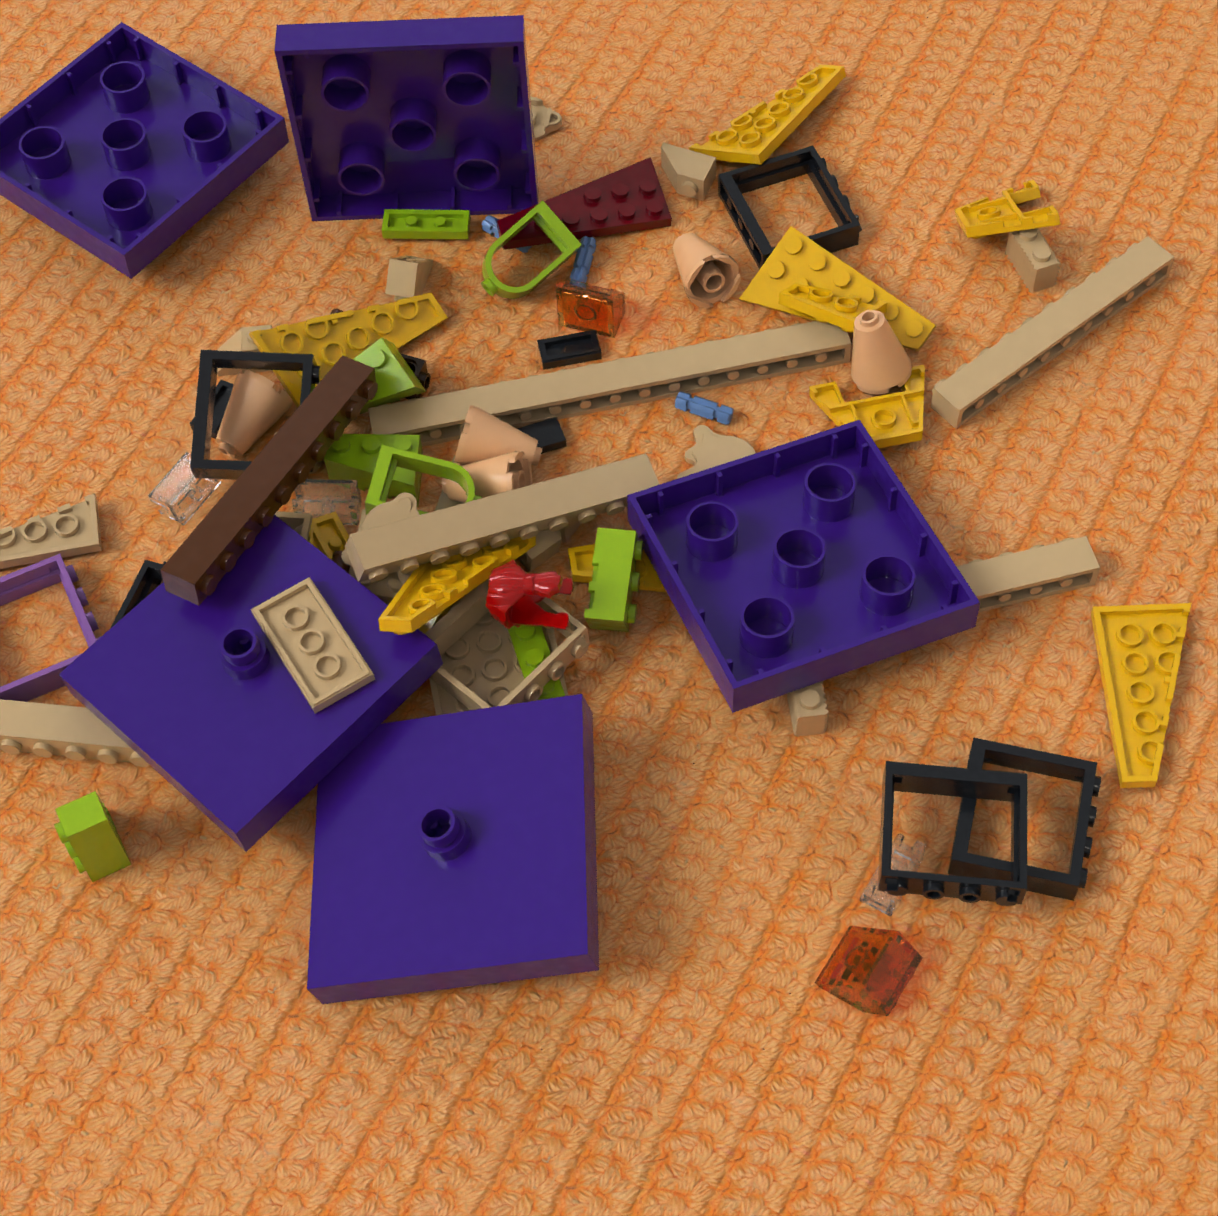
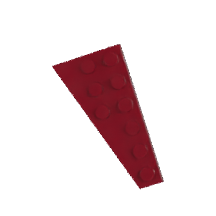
[497,157,672,250]

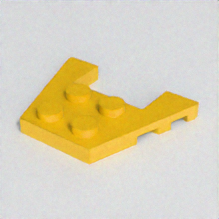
[954,180,1060,239]
[809,365,925,448]

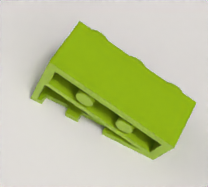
[353,337,426,414]
[324,434,423,507]
[584,527,644,632]
[54,791,131,882]

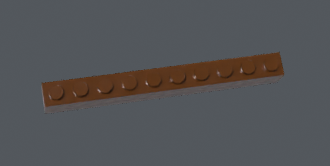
[160,355,378,606]

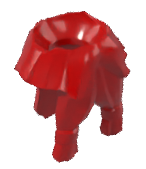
[485,559,574,630]

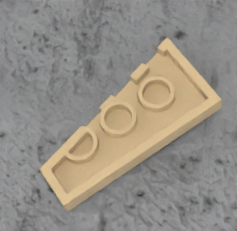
[0,493,102,569]

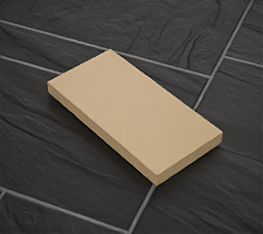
[250,577,375,714]

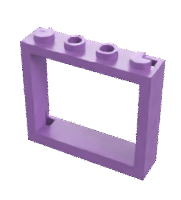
[0,554,101,702]

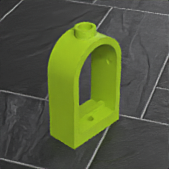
[481,200,582,299]
[365,445,482,515]

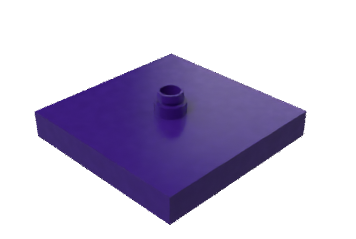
[275,15,538,221]
[0,22,289,279]
[627,420,980,713]
[59,515,443,852]
[307,694,599,1004]

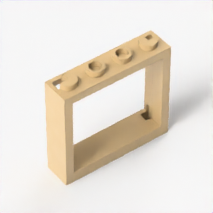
[425,579,590,710]

